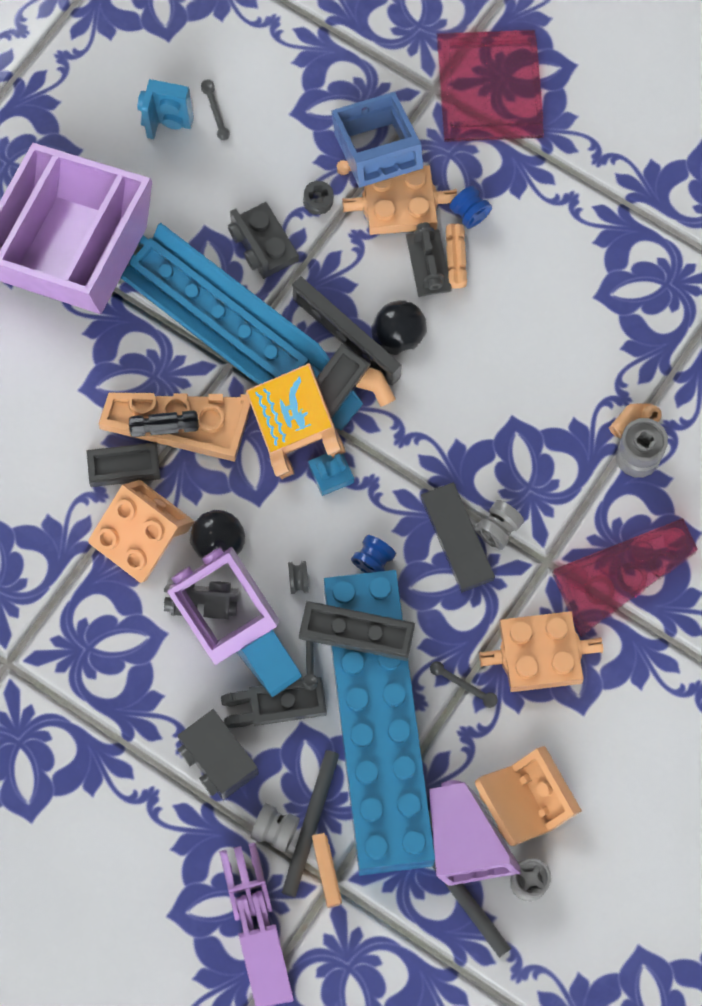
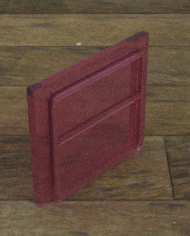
[437,30,544,142]

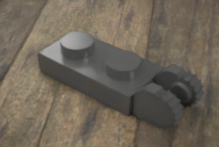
[221,677,327,728]

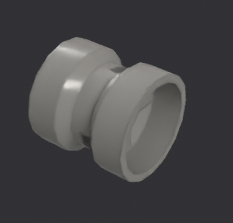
[475,500,524,550]
[251,803,300,853]
[510,859,551,901]

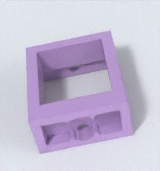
[167,547,279,665]

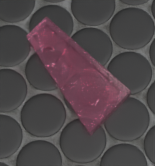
[552,518,698,637]

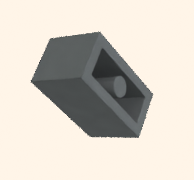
[177,709,259,801]

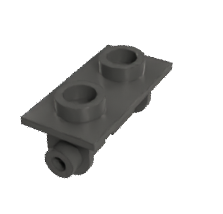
[406,223,452,297]
[164,581,239,619]

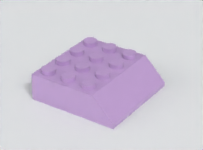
[0,143,152,314]

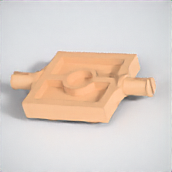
[342,165,457,235]
[479,611,603,692]

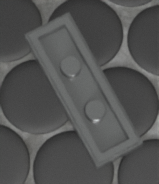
[421,482,495,593]
[299,601,415,661]

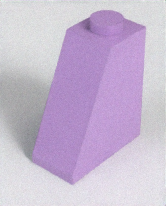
[429,780,521,886]

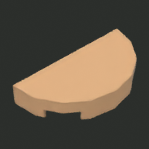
[312,833,342,908]

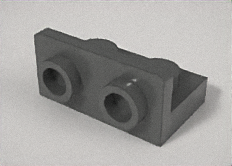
[228,202,299,279]

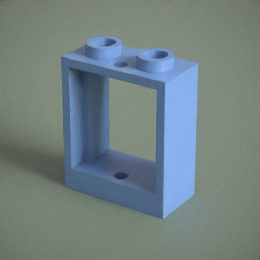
[331,92,423,188]

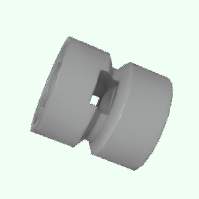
[616,418,668,478]

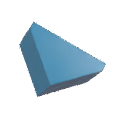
[236,630,302,697]

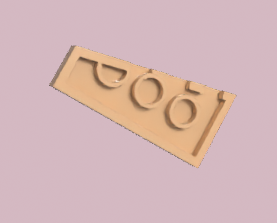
[98,393,252,462]

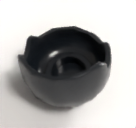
[371,300,427,355]
[190,510,245,559]

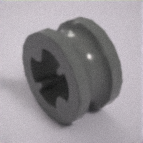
[303,181,334,215]
[288,561,309,594]

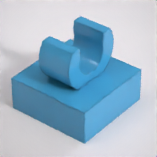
[308,453,354,496]

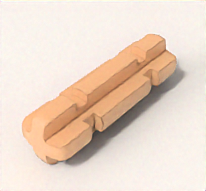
[446,223,467,289]

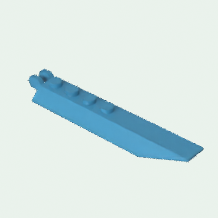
[121,222,363,431]

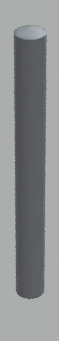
[281,750,339,897]
[432,844,511,958]

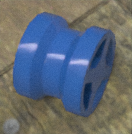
[449,185,492,229]
[351,535,396,573]

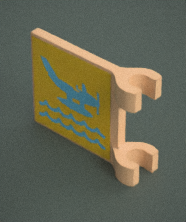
[246,363,346,479]

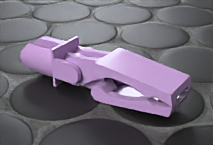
[219,842,294,1006]

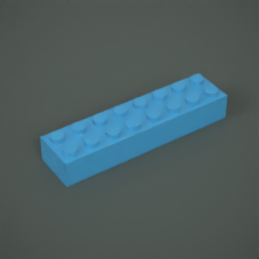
[324,570,435,876]

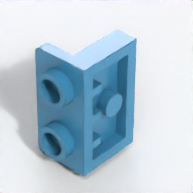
[137,79,194,139]

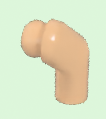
[356,368,396,407]
[609,403,662,439]

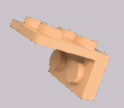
[88,480,195,583]

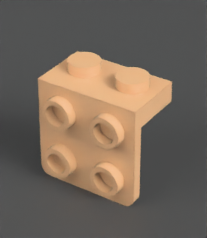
[475,746,582,846]

